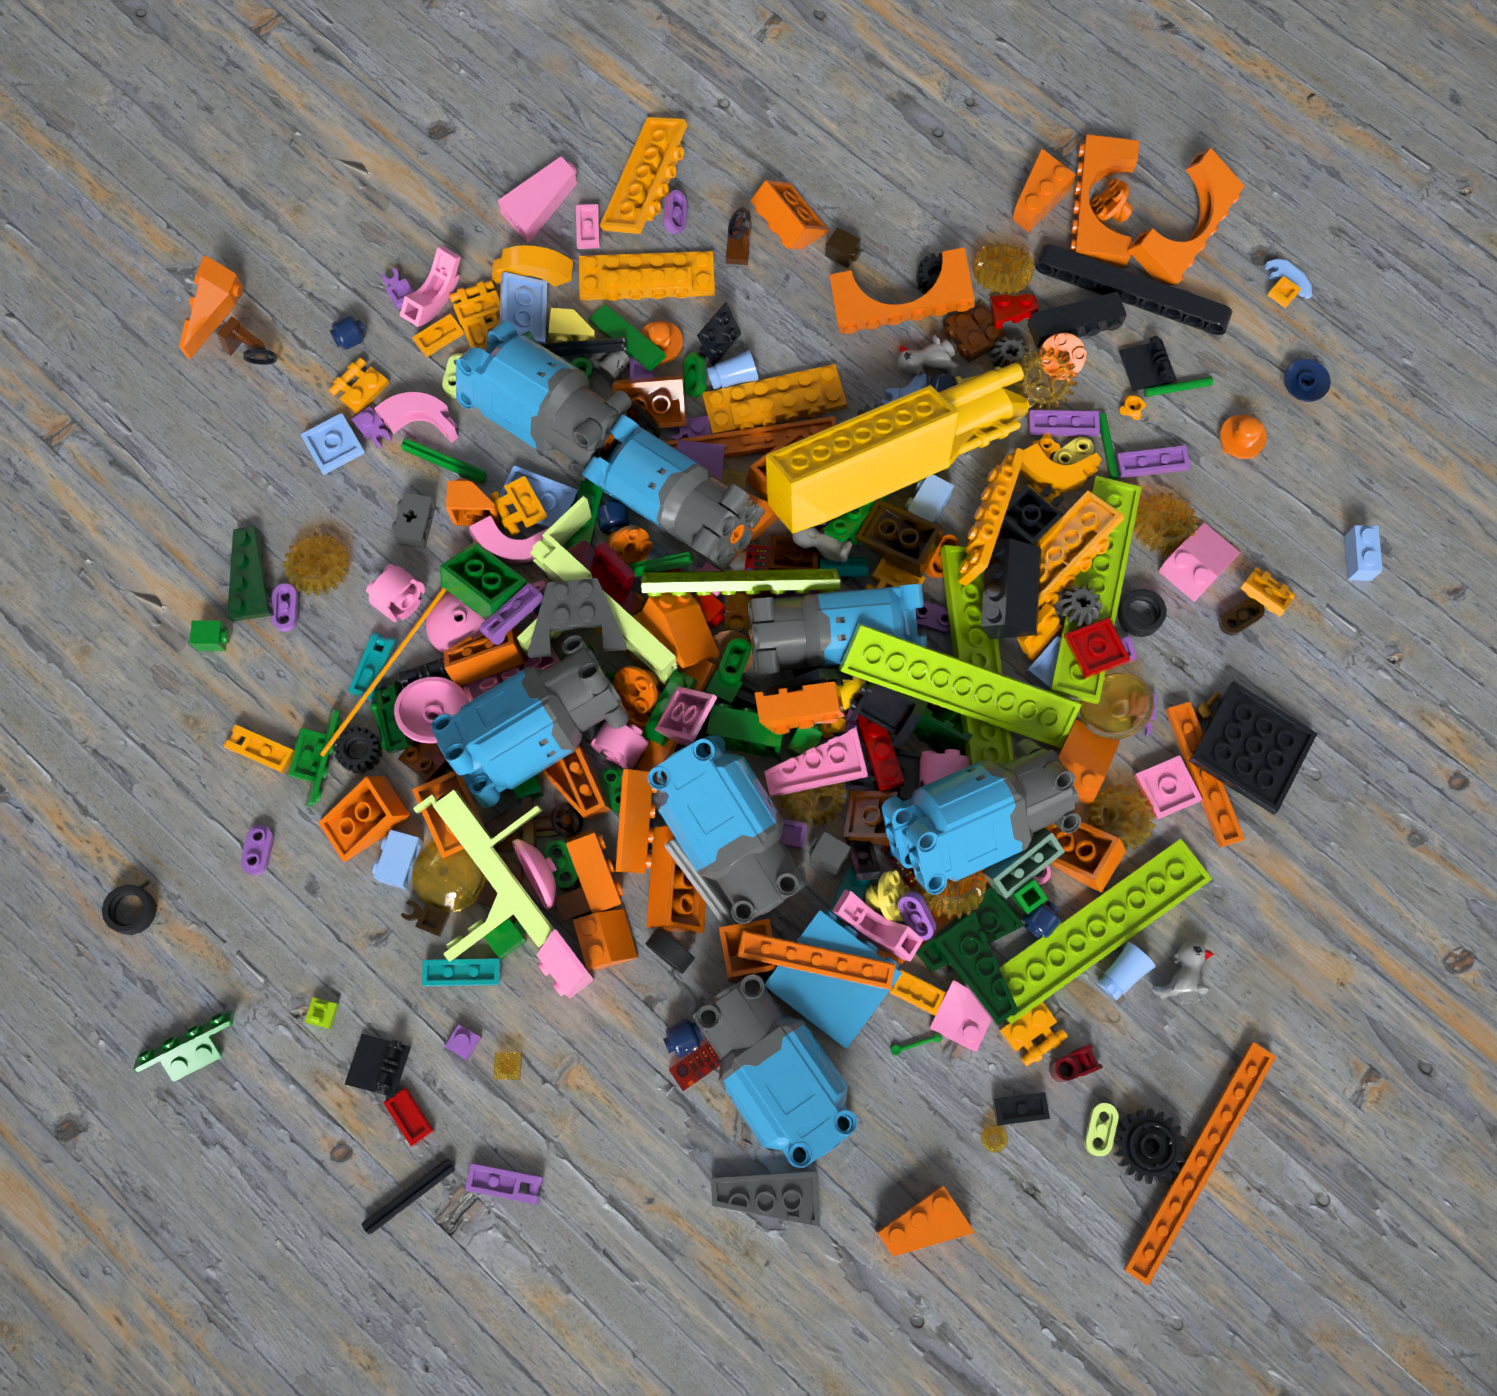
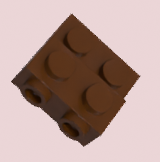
[944,303,1008,363]
[769,536,818,570]
[724,590,776,639]
[843,790,904,845]

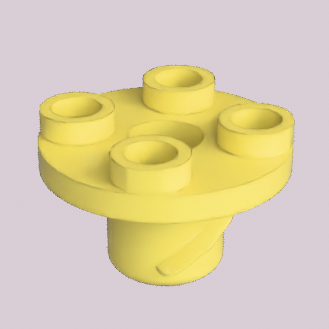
[865,870,910,922]

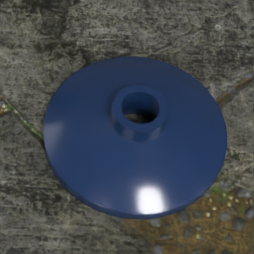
[1284,359,1331,402]

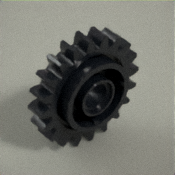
[1113,1109,1188,1184]

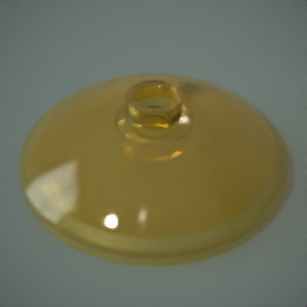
[1080,672,1154,740]
[412,841,487,912]

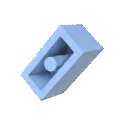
[904,475,954,523]
[1344,525,1382,581]
[373,830,424,890]

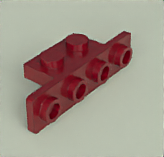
[567,540,645,616]

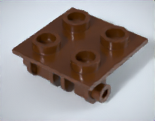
[398,740,450,783]

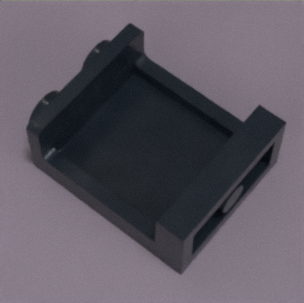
[849,680,928,749]

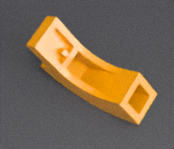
[492,245,573,287]
[1019,443,1102,493]

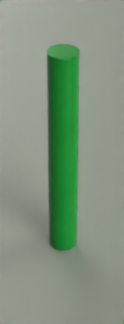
[1144,376,1213,397]
[1099,413,1119,480]

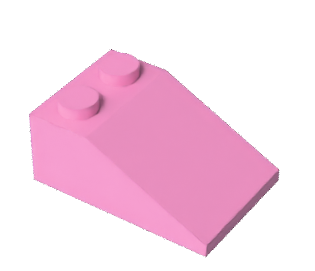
[1158,522,1241,602]
[655,686,717,746]
[537,929,594,999]

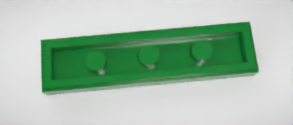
[588,304,666,372]

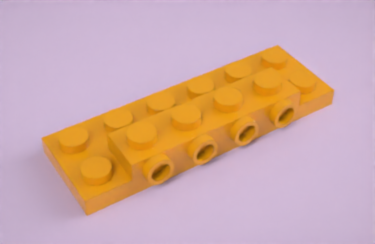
[600,117,688,234]
[579,251,715,301]
[702,364,847,434]
[958,447,1026,586]
[1035,491,1124,608]

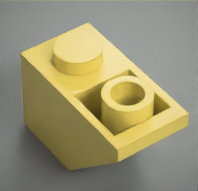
[548,308,596,343]

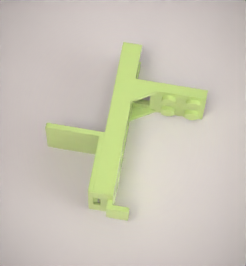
[413,790,555,962]

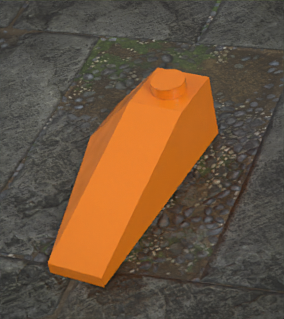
[179,256,244,359]

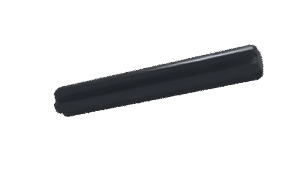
[541,337,627,356]
[361,1159,455,1234]

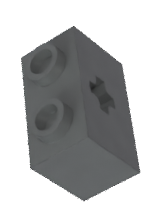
[391,492,436,549]
[809,832,851,877]

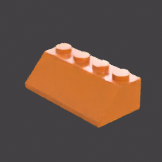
[615,769,657,873]
[646,826,708,933]

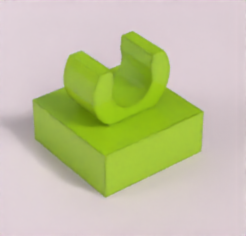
[304,997,339,1029]

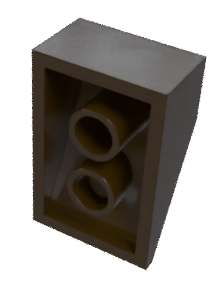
[855,499,942,578]

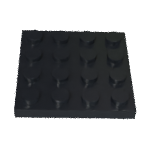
[1188,681,1318,815]

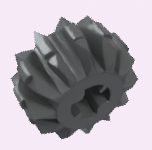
[991,336,1031,371]
[1060,584,1102,626]

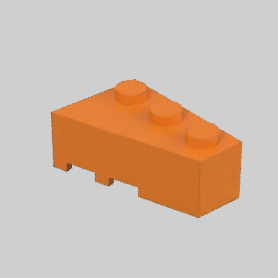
[1012,149,1076,232]

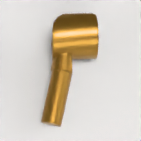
[1194,692,1221,721]

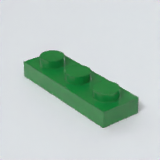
[642,670,698,747]

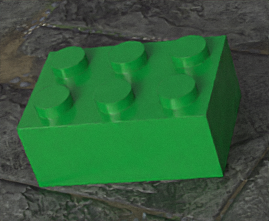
[440,542,526,620]
[706,704,784,759]

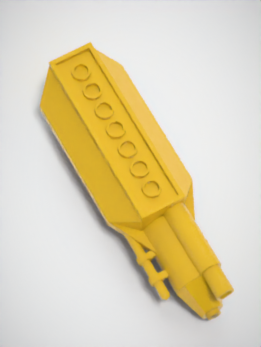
[766,363,1029,534]

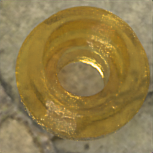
[981,1126,1008,1153]

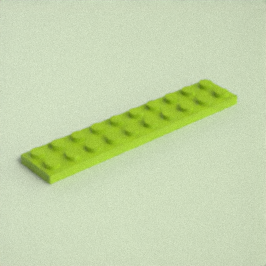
[1050,476,1142,704]
[940,545,1014,766]
[839,623,1082,748]
[999,839,1212,1024]

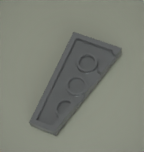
[711,1171,820,1227]

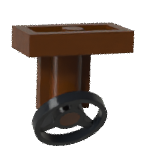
[726,207,752,265]
[217,316,277,365]
[521,796,583,848]

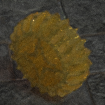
[972,241,1034,295]
[1014,347,1078,410]
[1133,492,1199,555]
[283,532,350,596]
[779,782,846,827]
[1087,784,1156,851]
[917,871,986,919]

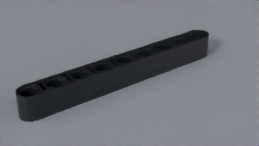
[1035,244,1233,335]

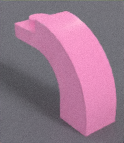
[399,246,461,327]
[374,392,458,443]
[469,516,551,565]
[832,890,923,962]

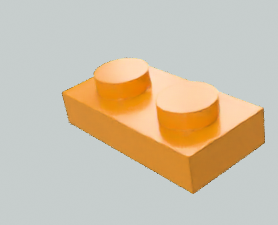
[412,313,464,358]

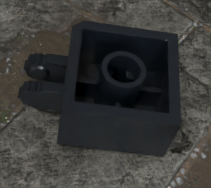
[1000,484,1065,545]

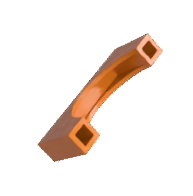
[1069,135,1139,269]
[1128,148,1245,286]
[829,247,975,334]

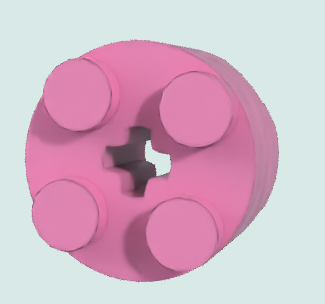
[366,564,425,622]
[590,720,649,770]
[919,749,970,788]

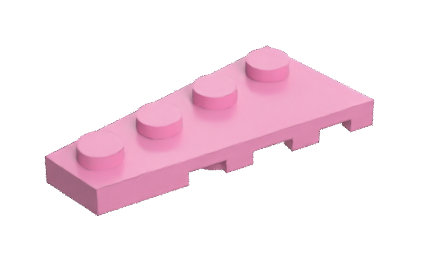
[764,727,868,797]

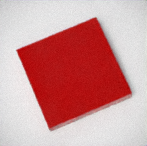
[1064,617,1131,679]

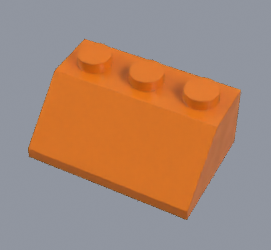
[750,180,829,249]
[612,375,686,429]

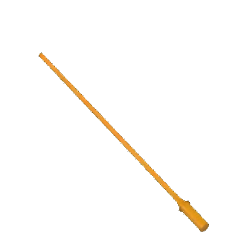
[320,542,475,757]

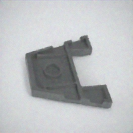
[528,578,627,658]

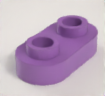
[663,190,687,235]
[271,583,299,632]
[916,601,950,634]
[241,825,274,875]
[898,891,936,941]

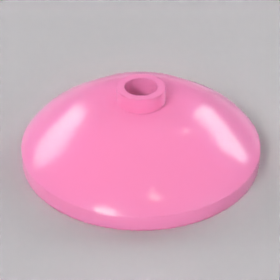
[426,592,486,655]
[394,677,469,743]
[512,839,556,910]

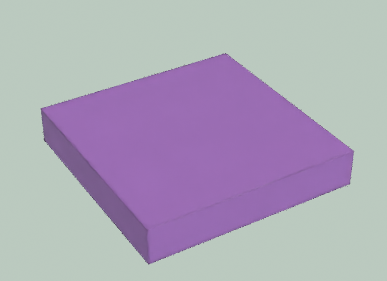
[677,440,725,480]

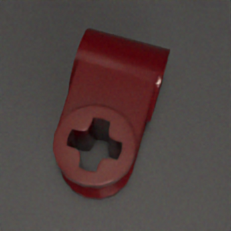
[1049,1043,1103,1083]

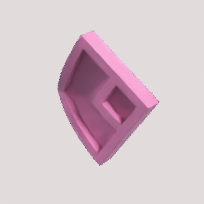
[929,980,991,1052]

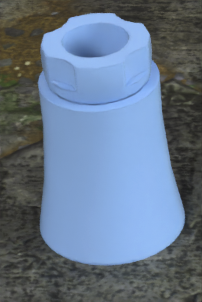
[707,349,759,389]
[1098,942,1156,1000]

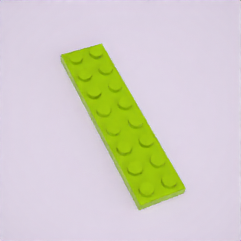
[641,569,840,596]

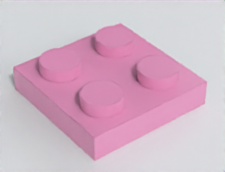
[1134,755,1203,820]

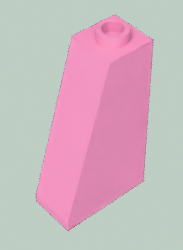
[498,157,577,243]

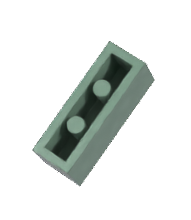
[981,828,1065,898]

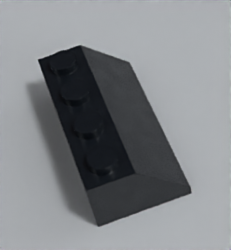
[981,538,1042,639]

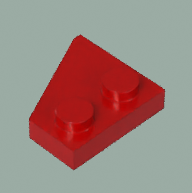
[989,294,1039,329]

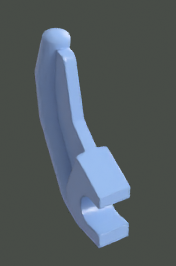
[1264,259,1312,299]
[880,373,927,406]

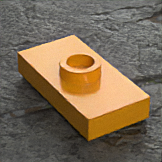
[889,969,947,1016]

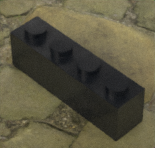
[1028,291,1127,348]

